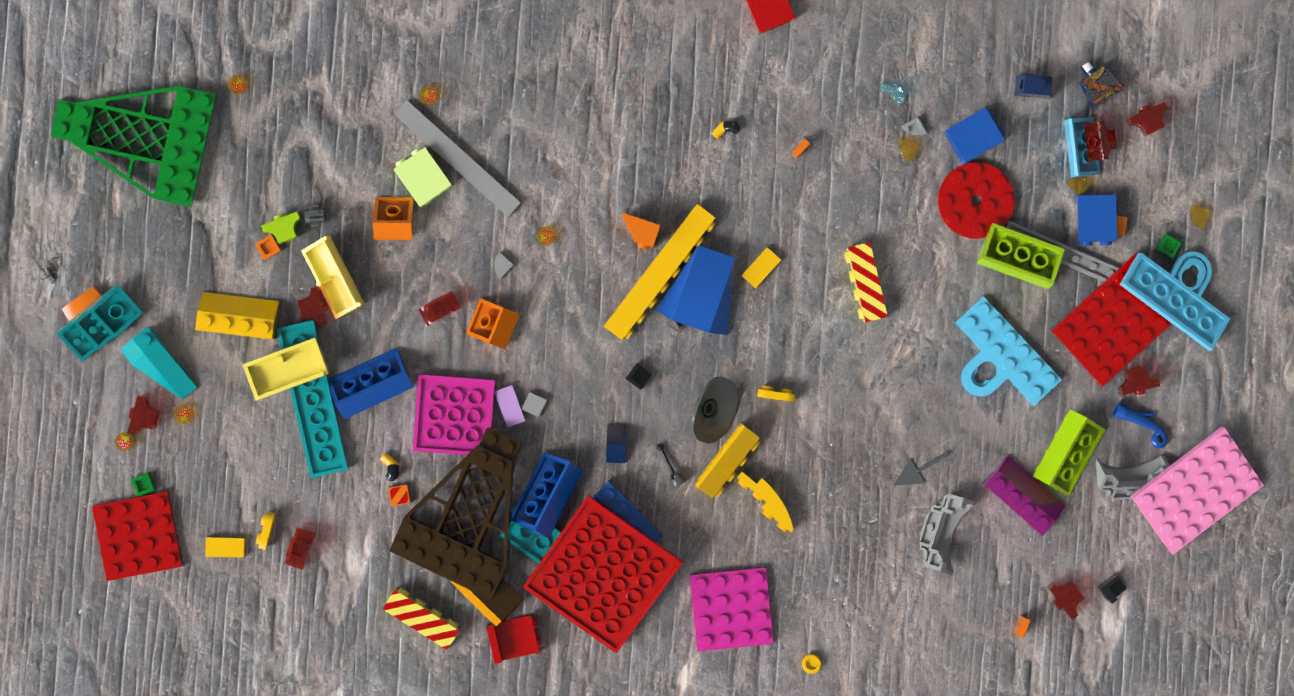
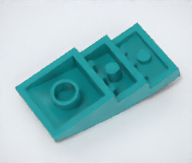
[55,285,143,362]

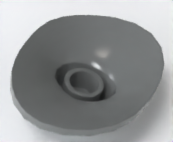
[691,377,738,444]

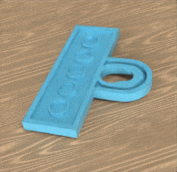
[1120,251,1230,351]
[955,296,1062,406]

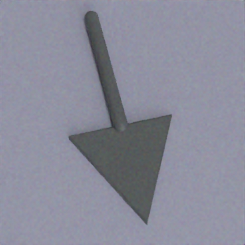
[893,451,949,486]

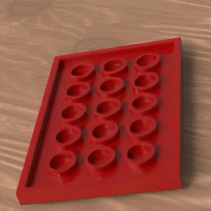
[1050,253,1172,387]

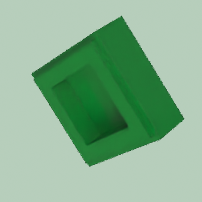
[1155,233,1182,259]
[131,472,156,497]

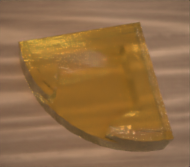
[898,139,918,163]
[1065,177,1093,195]
[1190,205,1210,230]

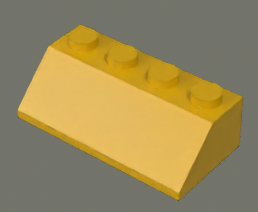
[195,292,280,339]
[694,423,760,499]

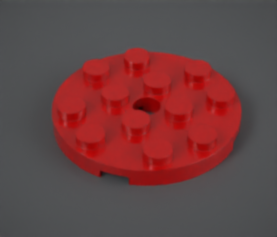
[937,162,1015,239]

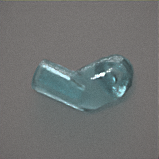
[880,83,906,104]

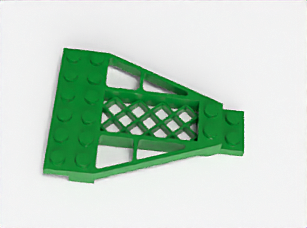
[50,86,217,207]

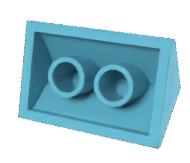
[1064,117,1101,178]

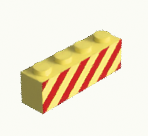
[844,242,888,322]
[382,588,460,650]

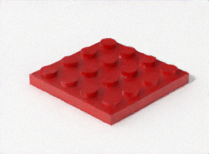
[92,491,183,581]

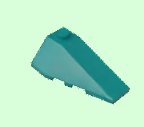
[121,327,198,399]

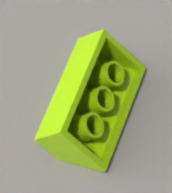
[977,223,1065,289]
[1033,409,1106,497]

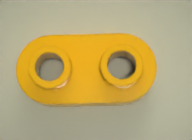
[757,386,796,402]
[256,511,276,550]

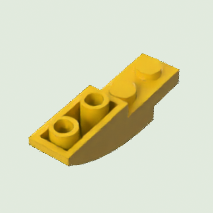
[736,471,794,532]

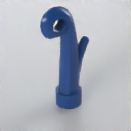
[1113,402,1168,449]

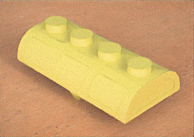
[301,235,365,319]
[243,338,329,401]

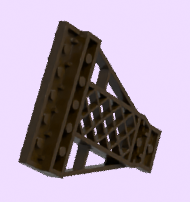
[389,427,523,600]

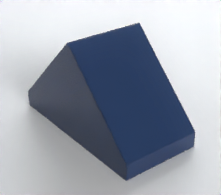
[606,424,626,463]

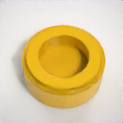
[802,654,821,674]

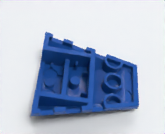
[656,245,735,335]

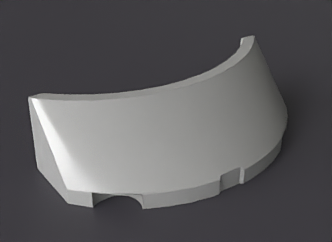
[1096,455,1170,500]
[920,494,976,576]

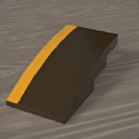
[451,579,524,627]

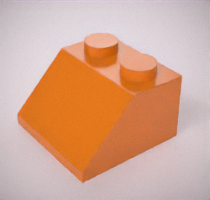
[372,197,414,240]
[622,213,660,251]
[466,298,520,350]

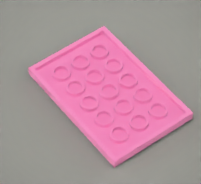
[1130,426,1264,555]

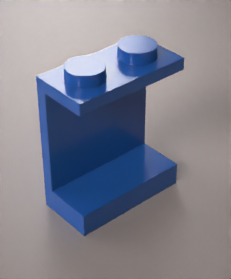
[944,107,1005,165]
[1075,195,1117,246]

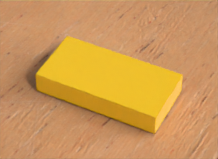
[741,247,781,288]
[205,537,245,558]

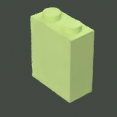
[393,147,453,208]

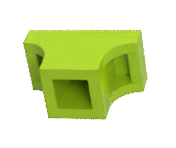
[261,212,302,244]

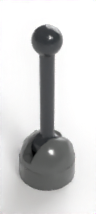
[656,444,686,488]

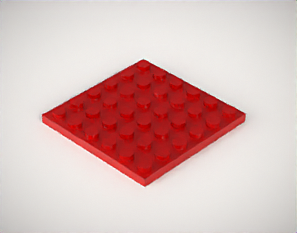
[523,494,683,654]

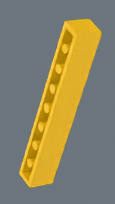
[604,204,716,340]

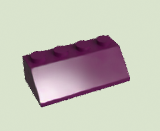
[982,455,1065,536]

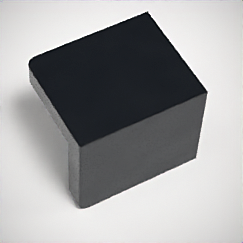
[625,363,652,390]
[1097,573,1126,604]

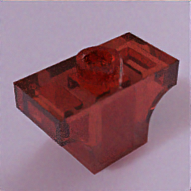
[1126,102,1167,136]
[1084,121,1117,162]
[298,287,328,326]
[418,291,461,326]
[1118,366,1160,396]
[127,395,161,435]
[285,527,316,570]
[1046,581,1085,620]

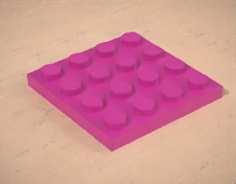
[413,374,495,455]
[690,567,774,652]

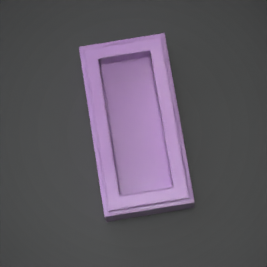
[494,385,526,428]

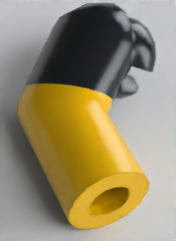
[711,120,740,139]
[380,453,399,481]

